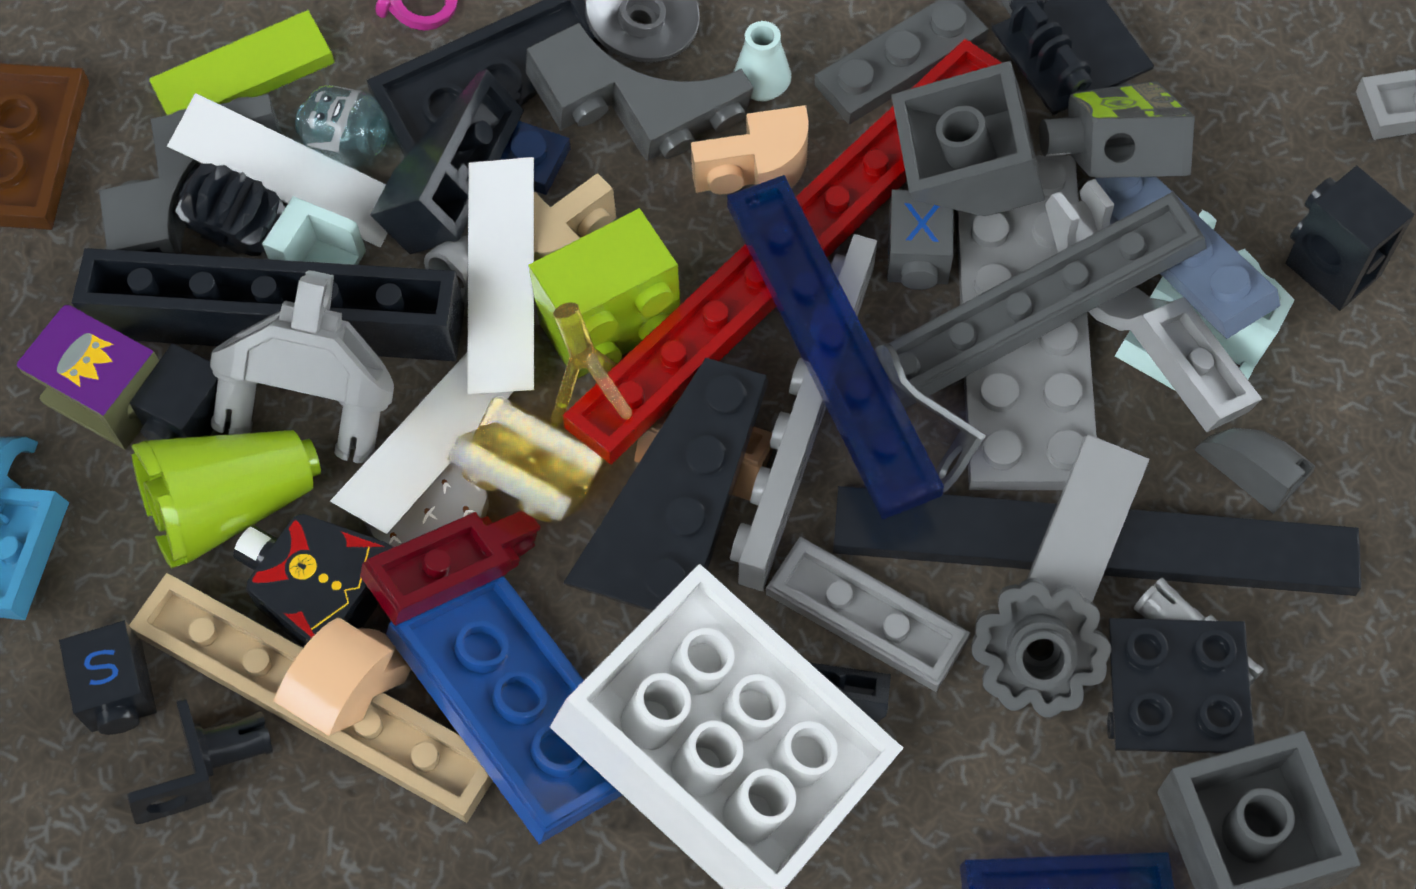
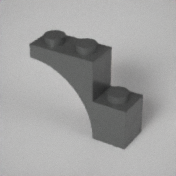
[526,23,753,161]
[99,94,281,254]

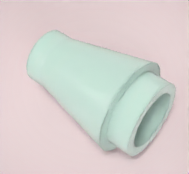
[734,21,791,101]

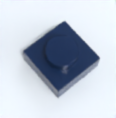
[500,121,571,195]

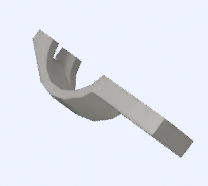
[1045,179,1262,432]

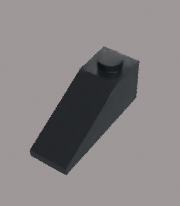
[370,69,524,254]

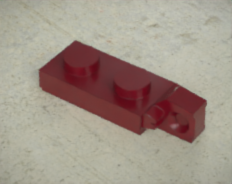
[360,508,541,626]

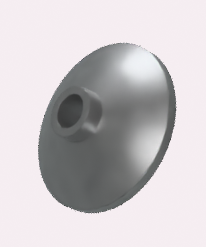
[585,0,700,62]

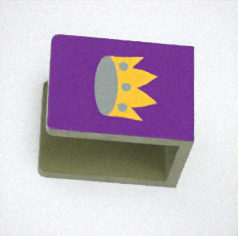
[17,305,159,450]

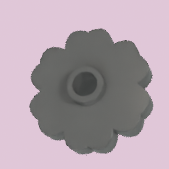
[971,578,1111,717]

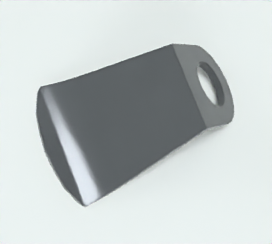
[873,344,986,495]

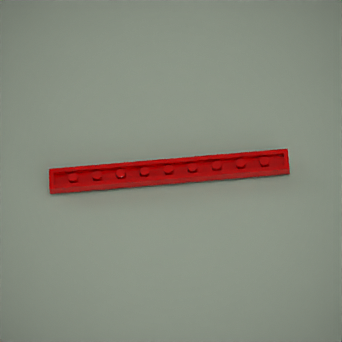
[562,39,1002,465]

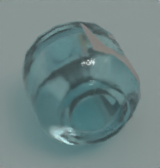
[295,85,389,168]

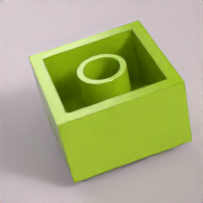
[528,208,680,380]

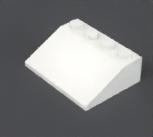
[550,564,903,889]

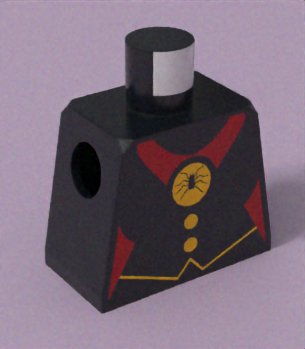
[233,514,394,647]

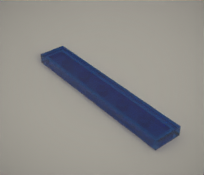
[727,175,944,520]

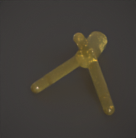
[550,302,632,426]

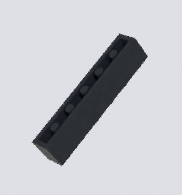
[71,248,465,362]

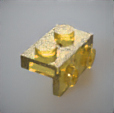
[447,396,604,522]

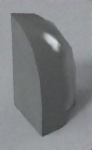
[1194,428,1316,514]

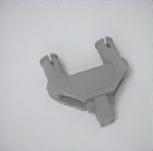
[210,270,394,463]

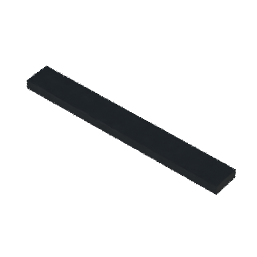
[833,486,1361,596]

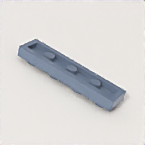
[1095,177,1280,339]

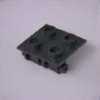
[991,0,1154,116]
[1107,618,1255,753]

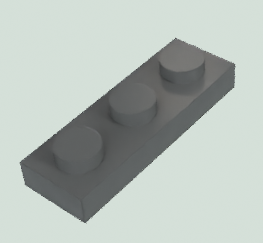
[814,0,989,125]

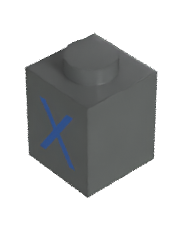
[887,190,953,290]

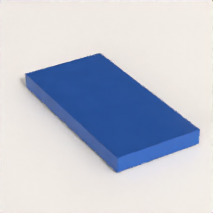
[386,576,622,844]

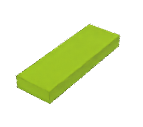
[149,10,335,115]

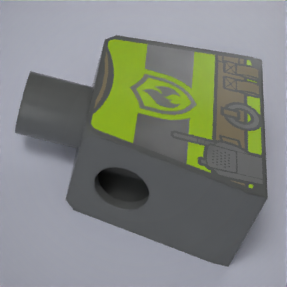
[1039,81,1195,178]

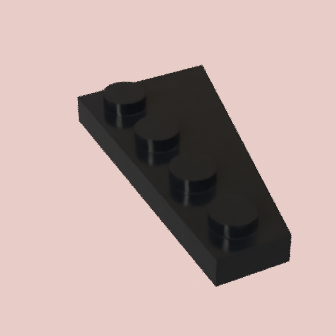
[367,0,601,157]
[563,358,769,612]

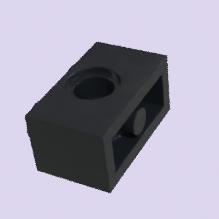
[1285,165,1415,311]

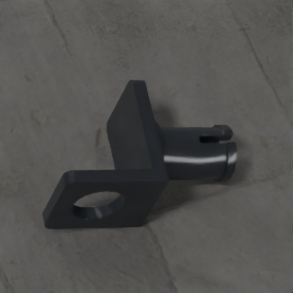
[127,698,273,824]

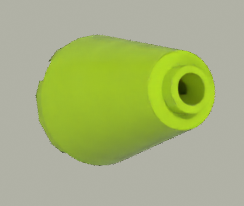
[131,430,321,569]

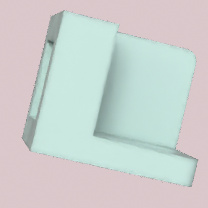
[262,196,366,265]

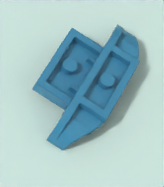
[0,436,69,620]

